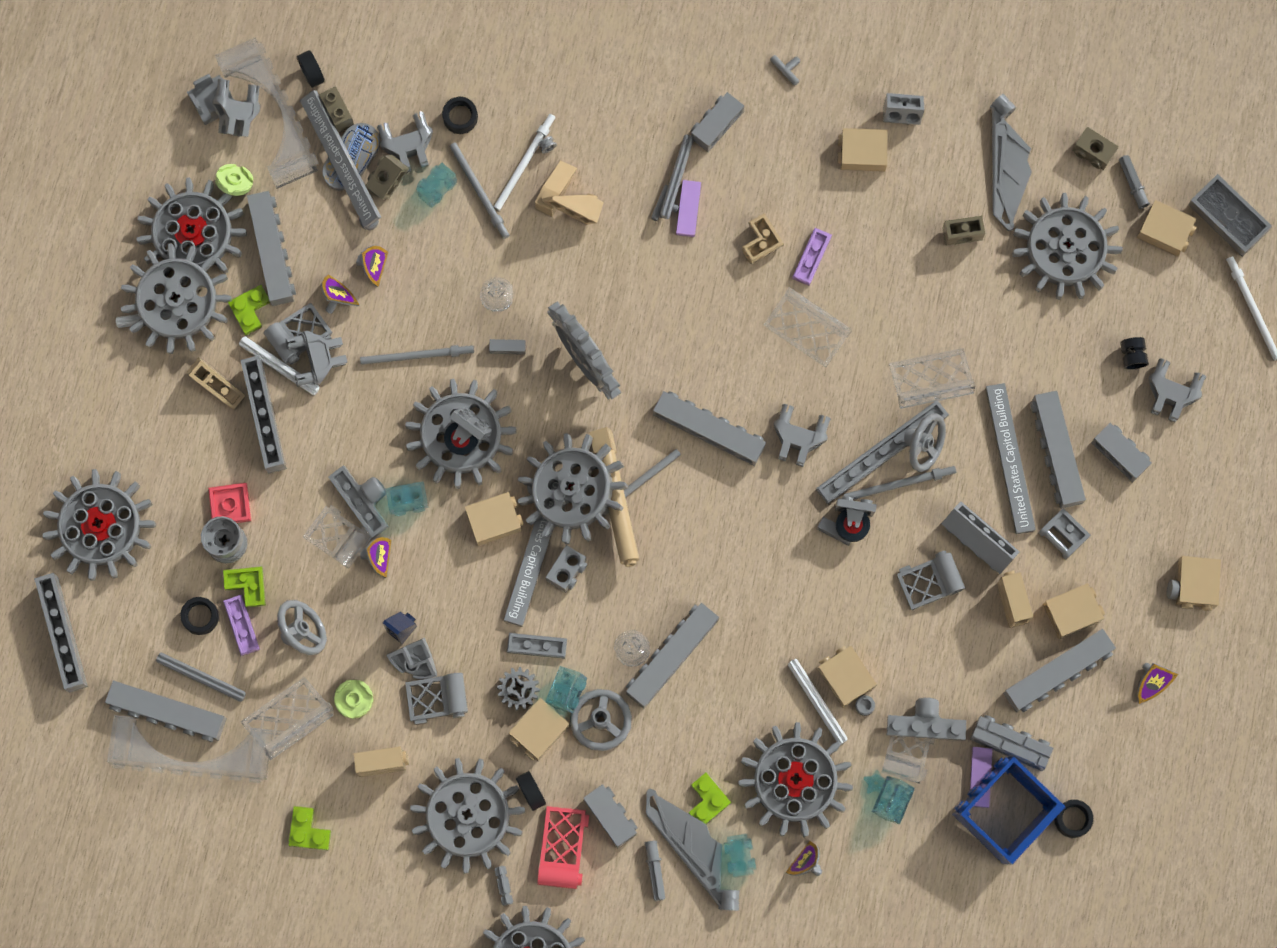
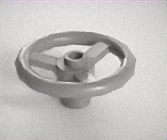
[904,413,946,472]
[277,600,327,655]
[570,689,632,751]

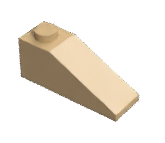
[535,160,577,217]
[542,194,604,225]
[187,357,246,410]

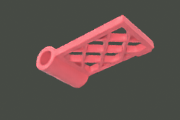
[537,806,589,889]

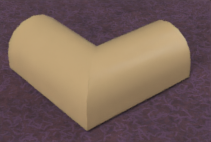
[742,213,784,264]

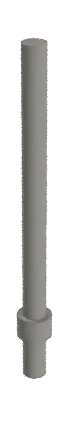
[450,143,510,239]
[360,345,474,365]
[602,449,681,516]
[843,466,956,499]

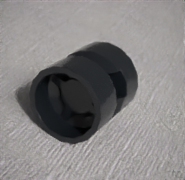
[1120,337,1149,370]

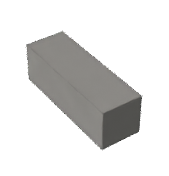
[489,339,526,355]
[817,517,851,546]

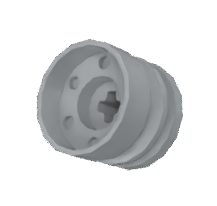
[201,516,248,564]

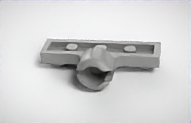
[328,465,389,538]
[886,698,966,741]

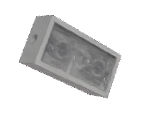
[1189,174,1272,257]

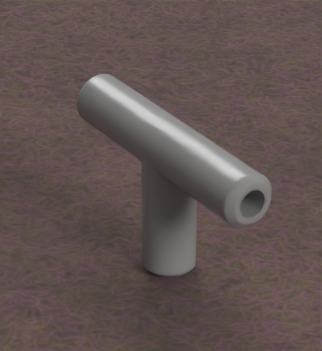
[770,55,800,85]
[651,185,679,221]

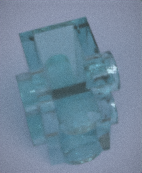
[416,163,457,208]
[385,481,429,516]
[545,666,587,714]
[872,776,915,825]
[723,834,756,878]

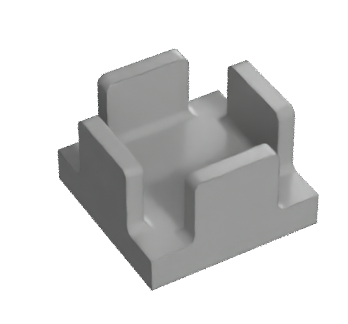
[187,74,234,125]

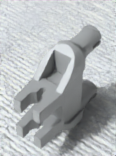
[213,79,261,137]
[377,112,433,172]
[285,331,347,387]
[1149,358,1206,422]
[774,404,831,467]

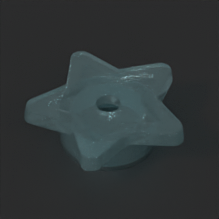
[864,770,889,795]

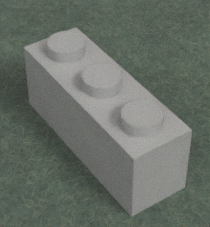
[691,92,744,152]
[1091,423,1152,483]
[583,784,638,848]

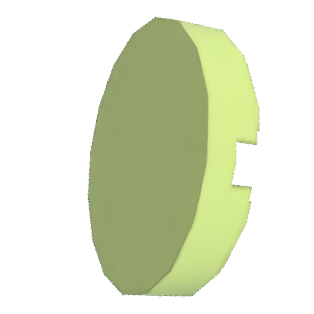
[215,164,253,196]
[334,680,373,719]

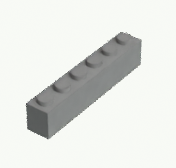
[247,191,296,306]
[241,356,287,474]
[653,391,766,466]
[1030,391,1086,509]
[35,573,88,693]
[626,602,719,709]
[1003,629,1116,712]
[105,681,227,742]

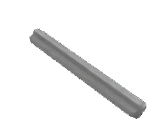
[660,135,694,219]
[156,653,246,702]

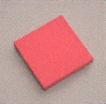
[208,483,251,523]

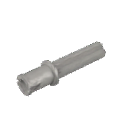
[1119,155,1150,209]
[645,840,665,901]

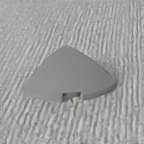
[387,638,437,679]

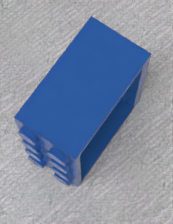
[952,756,1066,865]

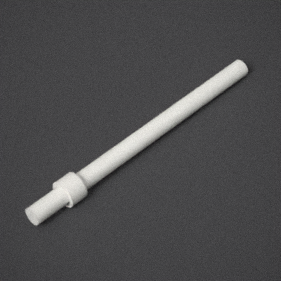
[494,114,555,211]
[1226,256,1277,361]

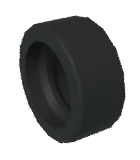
[296,50,325,88]
[442,96,478,134]
[180,597,219,635]
[516,771,546,811]
[1055,800,1094,838]

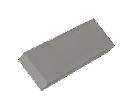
[507,633,567,659]

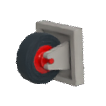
[444,407,493,455]
[835,496,877,542]

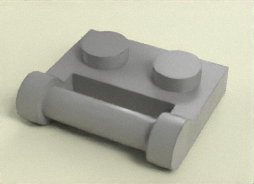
[1038,508,1091,560]

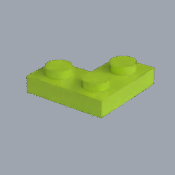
[228,285,270,335]
[223,566,266,608]
[688,773,731,824]
[289,806,331,850]

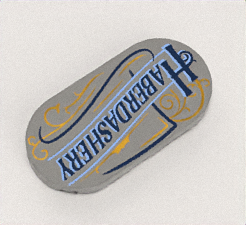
[323,123,380,191]

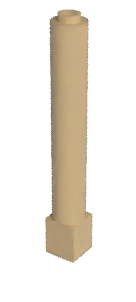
[589,427,639,567]

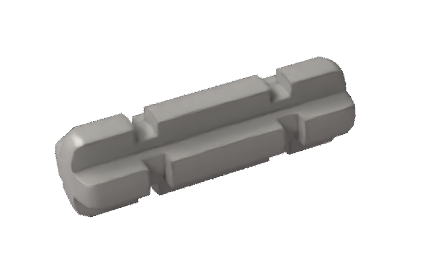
[494,866,513,906]

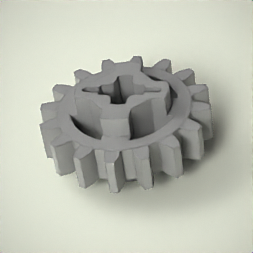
[497,667,540,710]

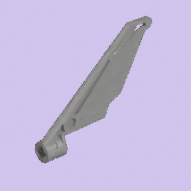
[990,94,1032,231]
[646,789,740,911]

